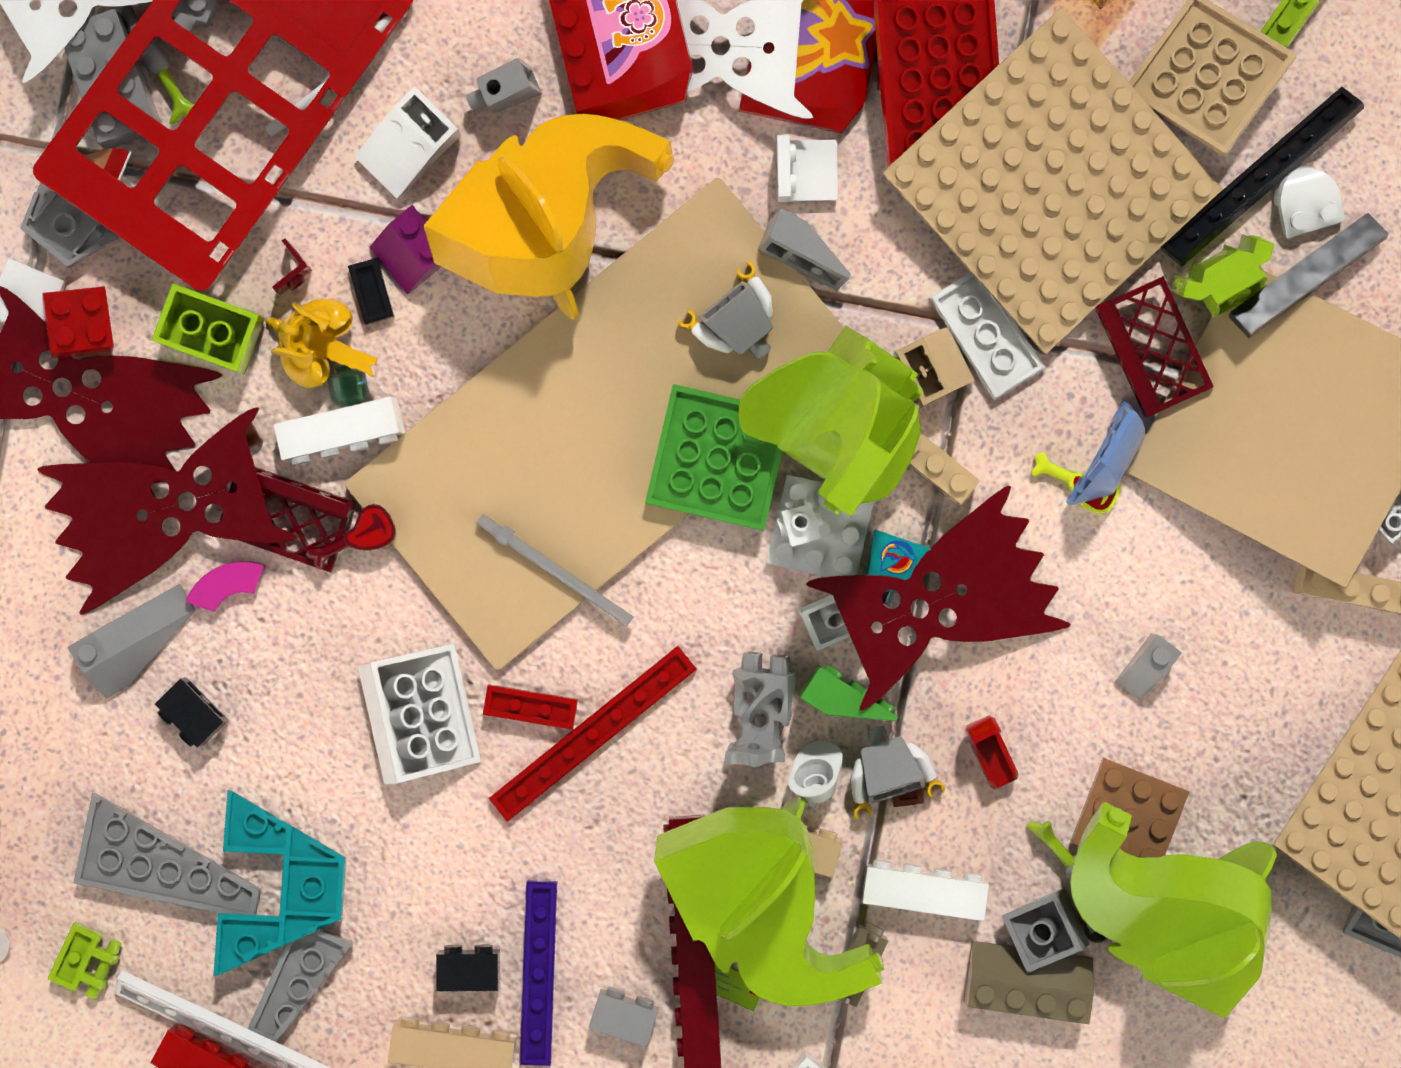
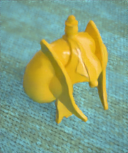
[266,298,378,389]

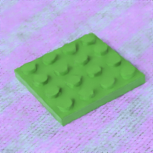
[645,384,783,531]

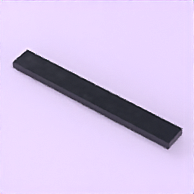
[1161,86,1364,267]

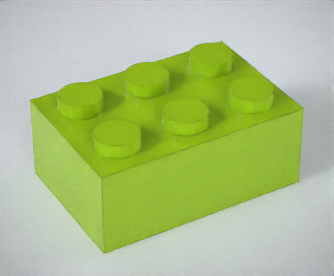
[151,283,265,375]

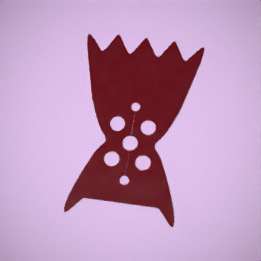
[0,286,223,511]
[37,407,297,614]
[806,486,1071,710]

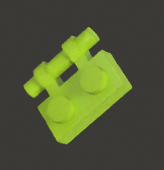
[47,922,122,1000]

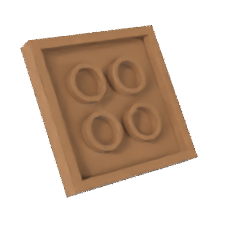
[1070,758,1190,858]

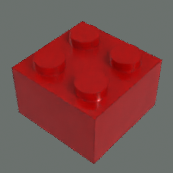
[42,286,114,358]

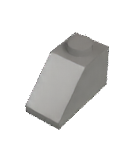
[1115,633,1182,700]

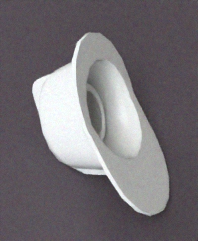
[788,740,843,808]

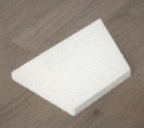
[797,594,872,651]

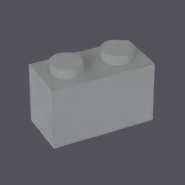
[588,987,659,1048]

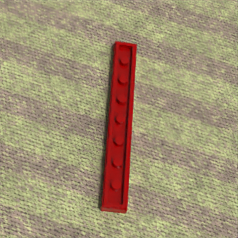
[488,646,697,822]

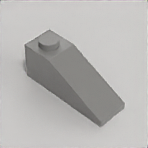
[758,208,851,291]

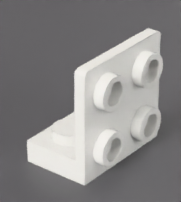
[776,135,838,202]

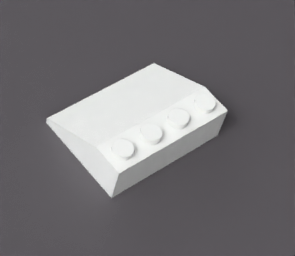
[358,643,481,785]

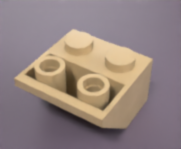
[893,327,975,408]

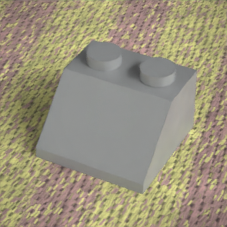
[1002,888,1090,973]

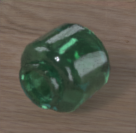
[327,365,370,408]

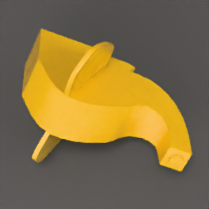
[424,114,674,320]

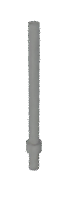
[476,514,634,626]

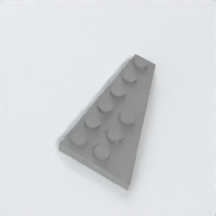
[73,793,261,915]

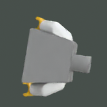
[678,262,773,358]
[850,726,945,820]

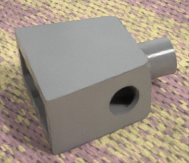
[466,58,542,112]

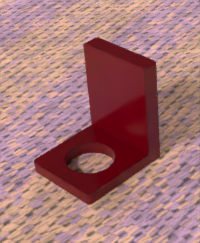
[272,238,312,295]

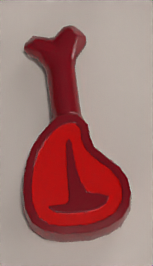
[306,504,396,570]

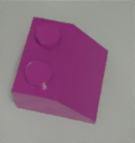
[369,205,441,294]

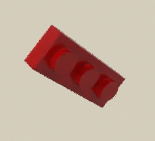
[483,684,578,730]

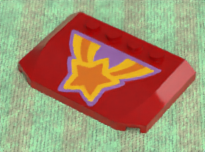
[739,0,877,134]

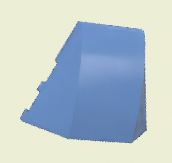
[1066,399,1145,505]

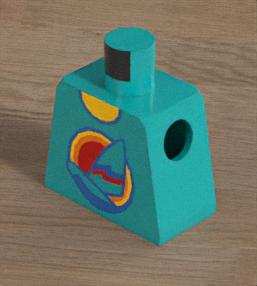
[866,530,931,606]

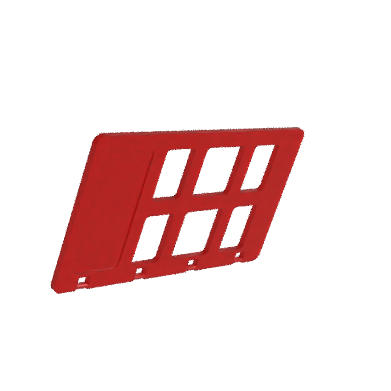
[33,0,413,291]

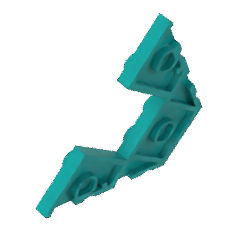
[213,790,346,976]

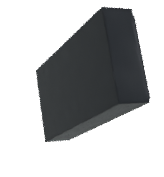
[348,258,395,325]

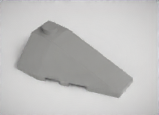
[67,584,196,698]

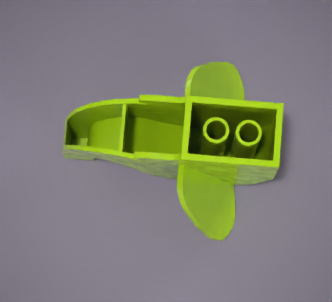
[738,325,923,517]
[654,796,885,1006]
[1071,802,1277,1019]

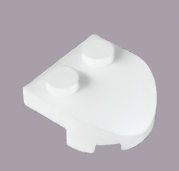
[1273,166,1345,238]

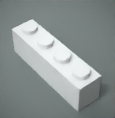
[273,396,405,465]
[860,860,989,921]

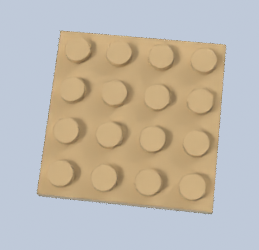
[1129,0,1297,157]

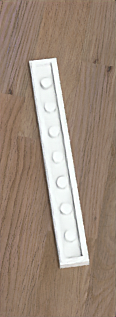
[114,970,330,1068]

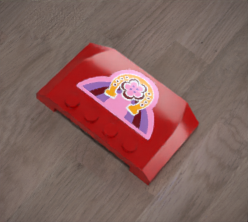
[549,0,693,120]

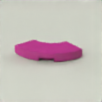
[185,561,265,612]

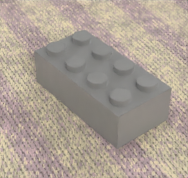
[64,8,161,149]

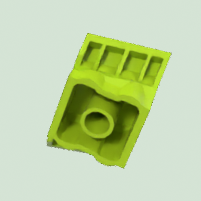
[1170,234,1275,318]

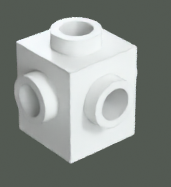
[776,499,823,547]

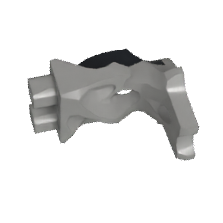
[724,651,798,767]

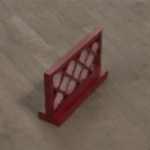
[1095,276,1214,418]
[220,467,356,573]

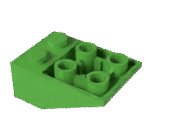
[798,663,898,721]

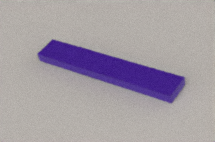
[520,880,558,1066]

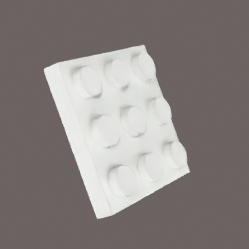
[766,474,874,577]

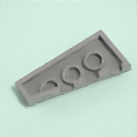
[248,929,354,1042]

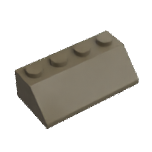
[964,941,1094,1025]

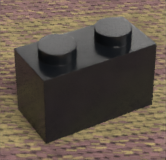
[155,677,229,748]
[436,944,500,991]

